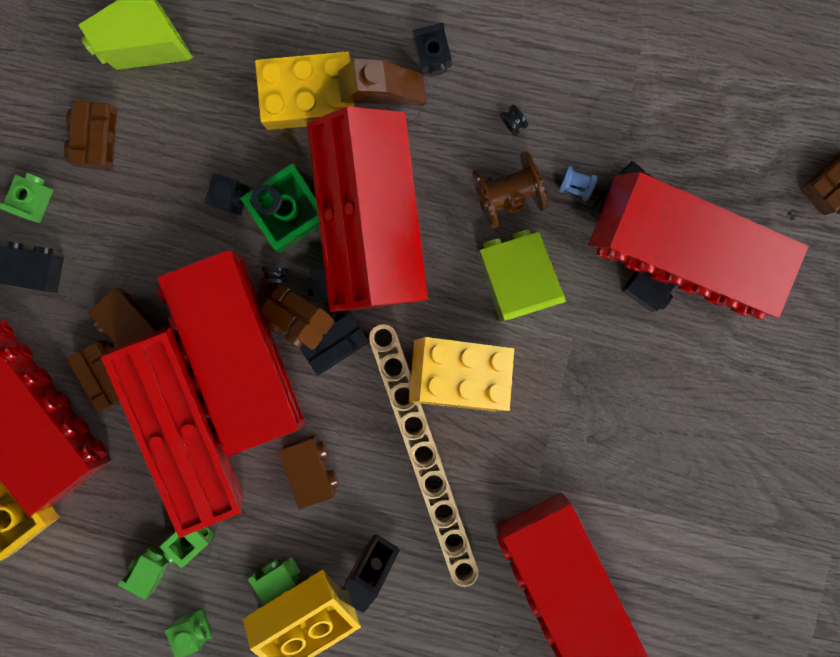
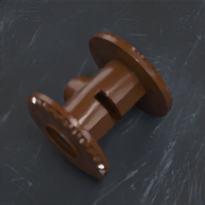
[472,152,548,228]

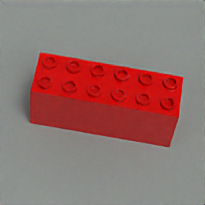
[307,106,428,312]
[587,172,809,320]
[157,250,306,458]
[0,318,111,517]
[101,326,243,538]
[496,493,648,657]

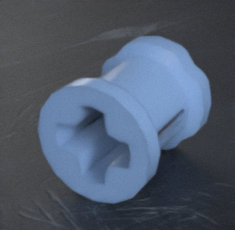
[558,165,597,202]

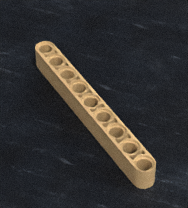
[369,324,478,587]

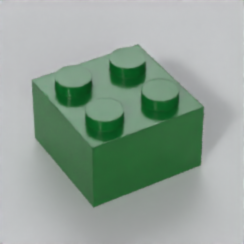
[240,163,320,254]

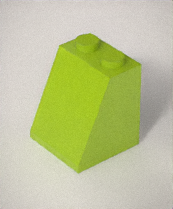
[78,0,193,70]
[478,229,566,321]

